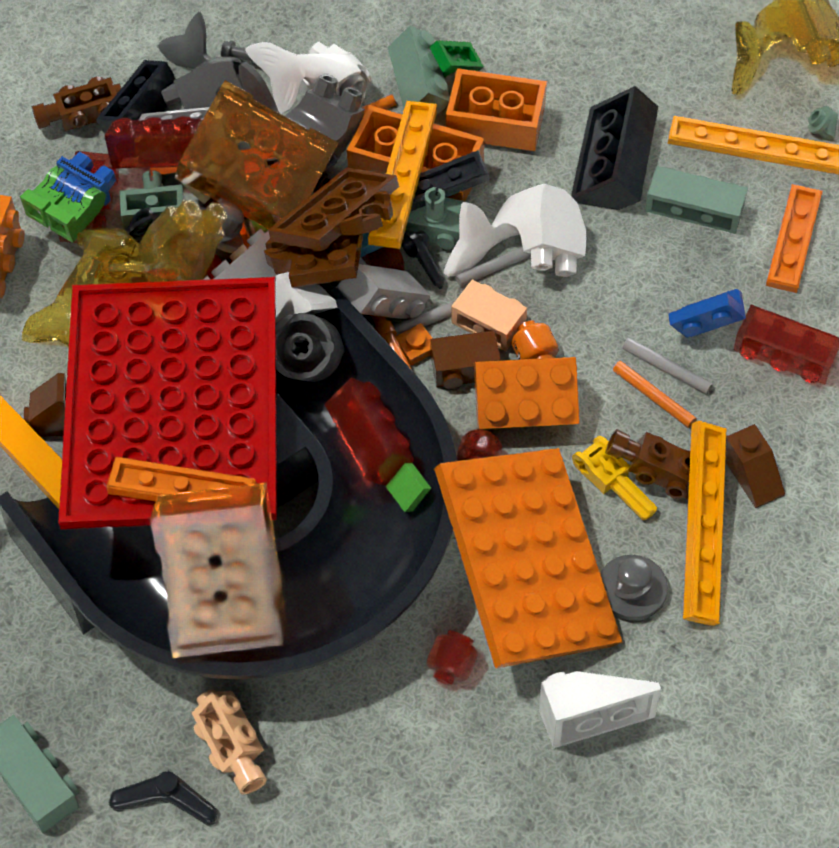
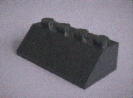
[571,86,659,210]

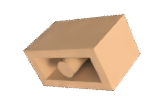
[451,280,527,351]

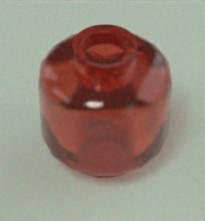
[456,429,502,461]
[426,630,478,686]

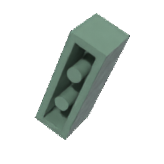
[388,25,450,116]
[645,166,748,234]
[0,715,79,834]

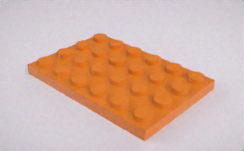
[435,448,622,669]

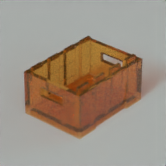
[175,80,338,229]
[150,482,286,658]

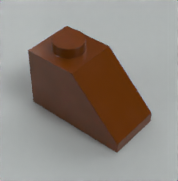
[24,373,67,437]
[725,424,785,508]

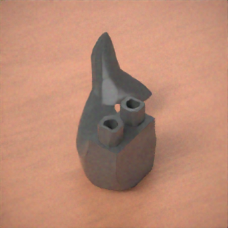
[157,11,243,110]
[235,61,365,163]

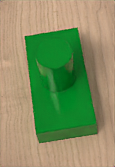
[429,40,484,79]

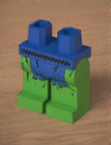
[20,152,116,243]

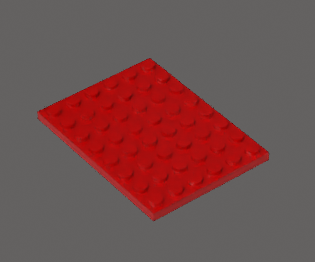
[58,277,277,529]

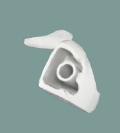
[245,41,372,115]
[444,184,586,277]

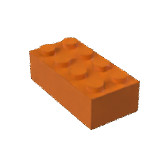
[347,105,485,201]

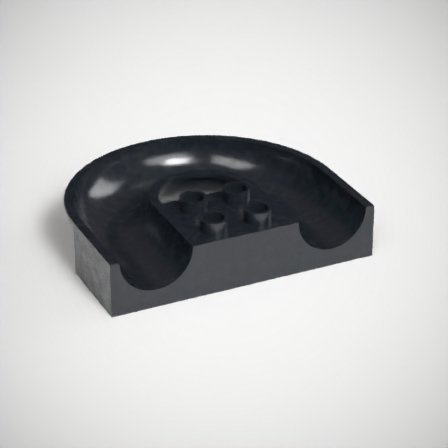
[0,287,457,679]

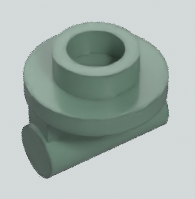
[808,106,838,142]

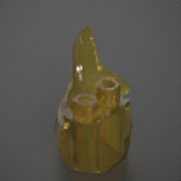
[732,0,839,95]
[109,200,227,282]
[22,228,146,346]

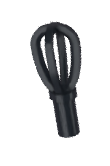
[114,208,161,250]

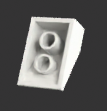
[539,671,661,749]

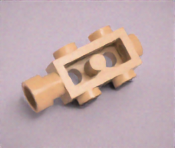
[192,690,267,795]

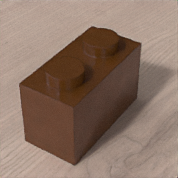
[430,330,501,389]

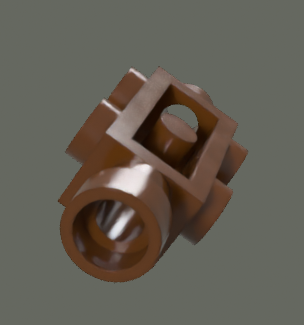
[31,76,121,131]
[605,429,690,499]

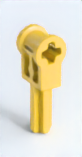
[572,436,657,520]

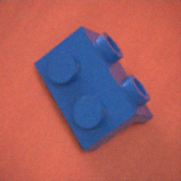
[668,289,746,337]

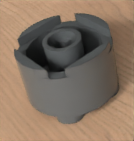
[276,313,345,382]

